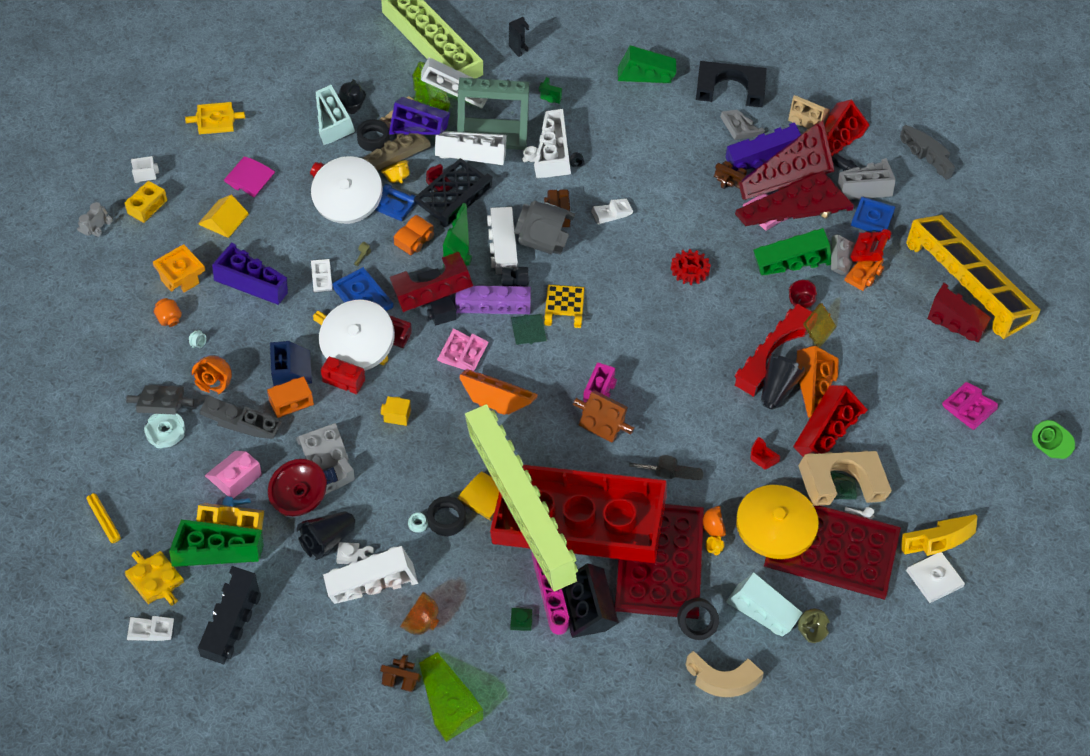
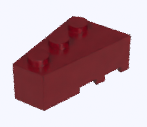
[927,283,991,343]

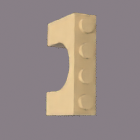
[798,451,892,506]

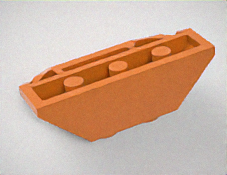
[459,369,538,415]

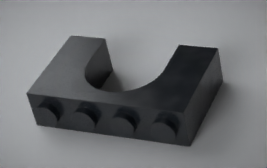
[696,61,767,108]

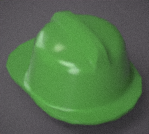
[1032,420,1075,459]

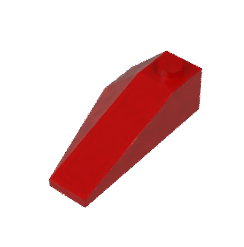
[825,99,870,157]

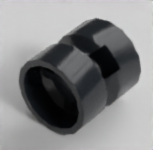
[502,267,528,287]

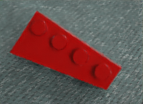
[793,385,868,457]

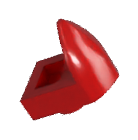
[750,437,780,470]

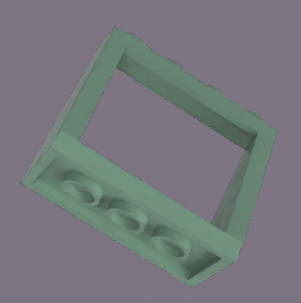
[457,78,529,150]

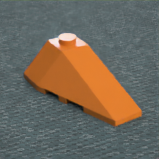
[796,346,839,418]

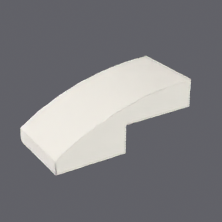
[591,199,633,224]
[311,259,332,292]
[127,616,174,641]

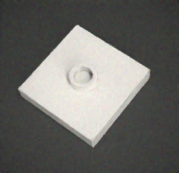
[906,552,965,603]

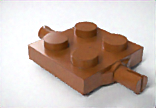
[573,390,635,443]

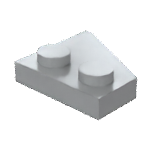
[720,110,765,140]
[831,235,856,275]

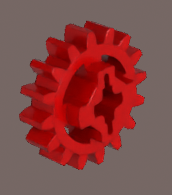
[671,249,711,285]

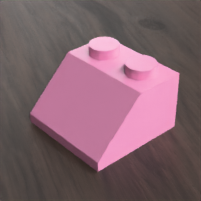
[205,451,262,499]

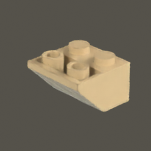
[788,95,830,129]

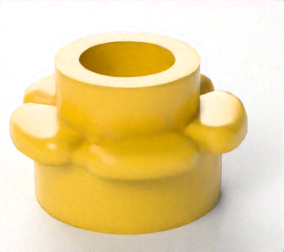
[706,536,724,555]

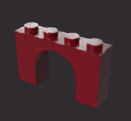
[390,251,473,312]

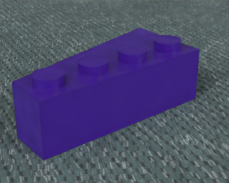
[725,122,801,171]
[212,242,288,305]

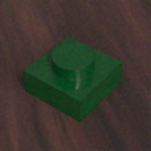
[510,608,533,631]

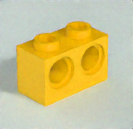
[125,181,167,223]

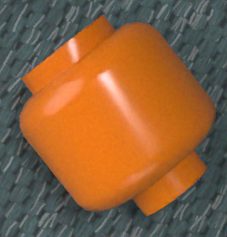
[153,298,182,327]

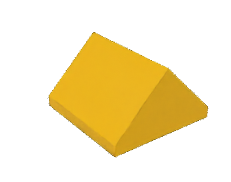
[198,194,249,238]

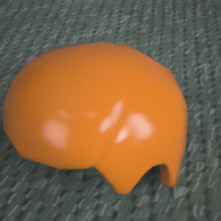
[703,506,726,537]

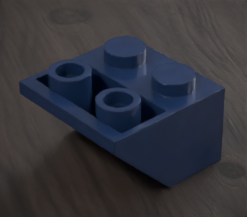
[270,341,312,386]

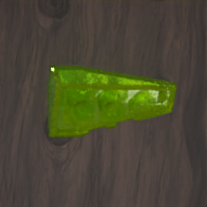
[419,652,483,742]

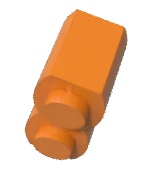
[394,215,434,255]

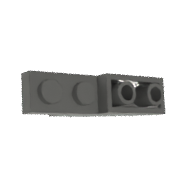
[900,125,955,180]
[200,395,282,439]

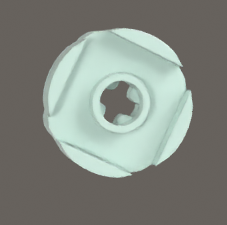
[144,413,185,449]

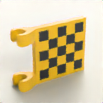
[544,285,584,328]

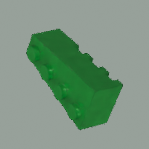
[753,228,831,276]

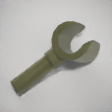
[354,242,371,266]

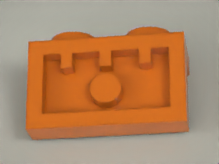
[844,258,884,291]

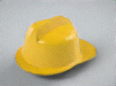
[381,160,410,184]

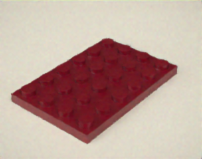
[615,504,704,619]
[764,505,901,600]

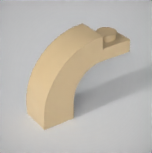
[686,651,764,697]

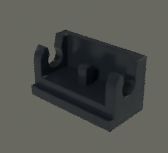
[509,17,529,57]

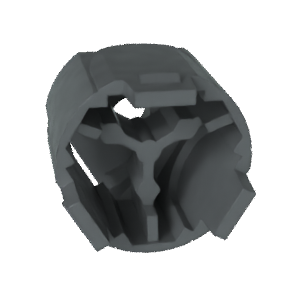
[514,201,575,255]

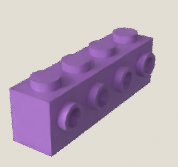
[455,286,531,314]

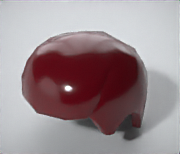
[789,279,817,308]

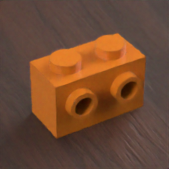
[267,376,314,418]

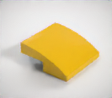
[457,471,499,521]

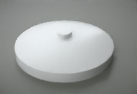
[311,156,383,224]
[319,300,395,371]

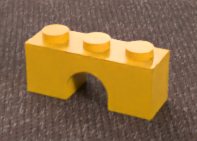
[196,503,264,530]

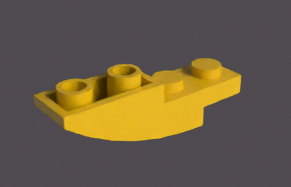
[901,514,977,556]

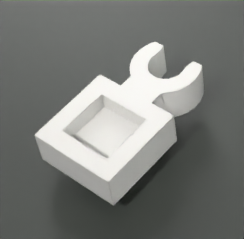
[336,542,374,564]

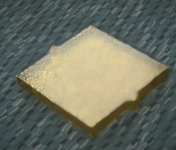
[803,303,836,348]

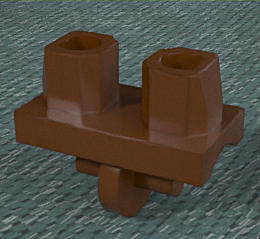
[714,161,747,189]
[380,654,422,692]

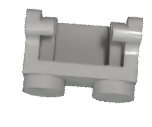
[77,202,113,237]

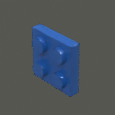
[851,197,895,232]

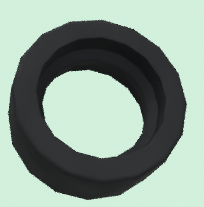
[356,119,390,152]
[427,496,466,536]
[677,598,719,640]

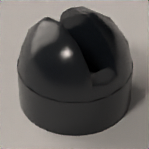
[570,152,584,167]

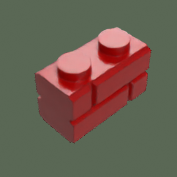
[321,356,365,394]

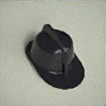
[338,79,366,115]

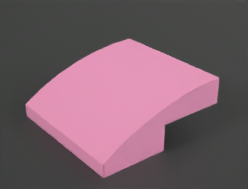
[437,328,489,371]

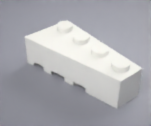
[534,109,571,178]
[435,131,507,165]
[323,546,418,604]

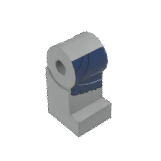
[323,457,355,495]

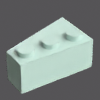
[316,85,355,145]
[726,573,802,636]

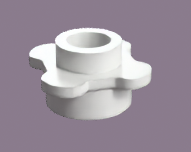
[522,146,538,162]

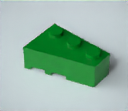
[618,45,676,83]

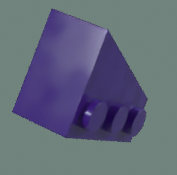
[389,97,450,135]

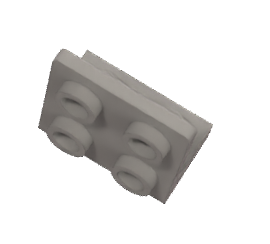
[296,423,349,470]

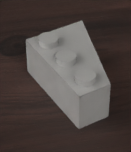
[837,158,896,200]

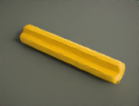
[86,493,121,544]

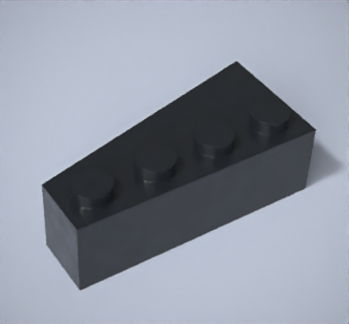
[198,566,261,664]

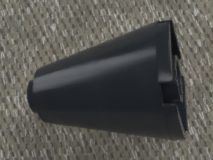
[761,354,806,410]
[296,511,355,560]

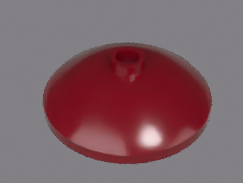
[268,459,327,517]

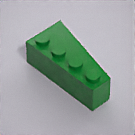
[169,519,264,567]

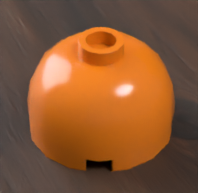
[192,355,232,394]

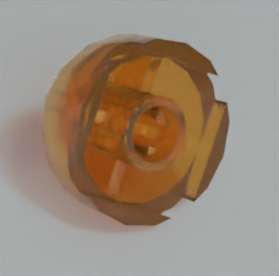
[400,592,440,635]

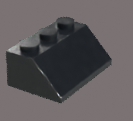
[562,563,619,638]

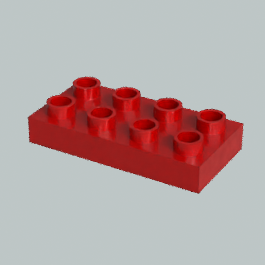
[490,465,667,563]

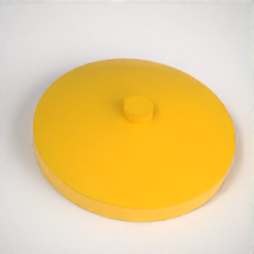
[736,485,819,559]

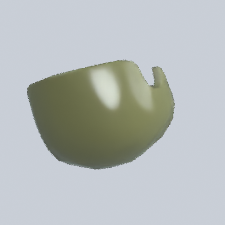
[798,608,830,643]

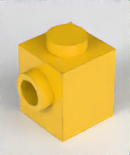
[381,396,411,426]

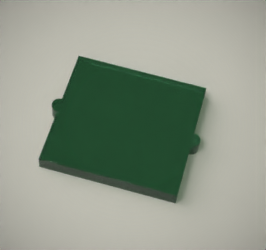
[511,314,546,345]

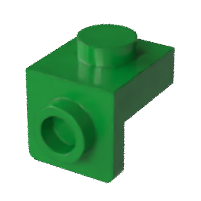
[539,77,562,104]

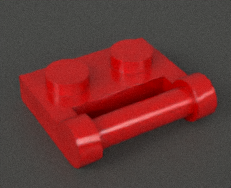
[851,229,892,262]

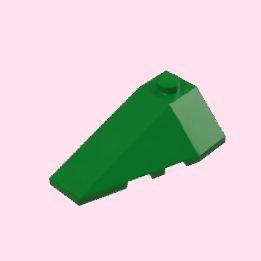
[443,203,472,267]

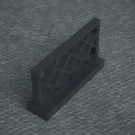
[414,158,493,228]

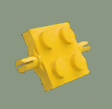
[185,102,245,134]
[125,551,184,606]

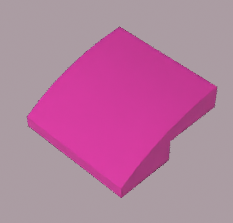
[224,156,275,197]
[942,382,998,430]

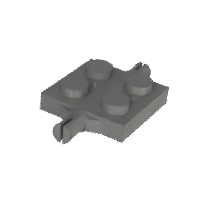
[126,385,194,415]

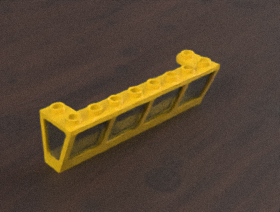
[906,215,1040,339]

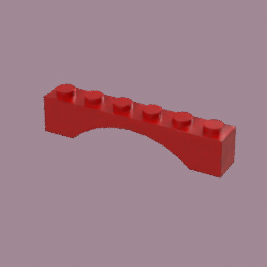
[735,304,817,397]

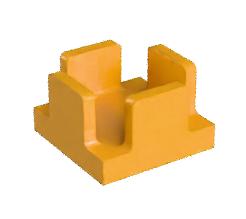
[153,244,205,292]

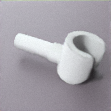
[845,507,874,519]

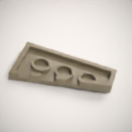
[363,133,430,171]

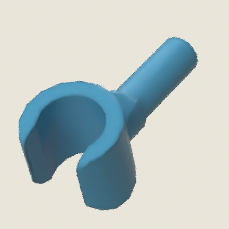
[222,496,251,506]

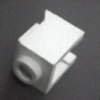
[131,156,159,183]

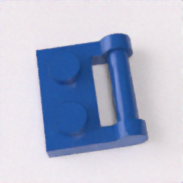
[375,184,416,221]

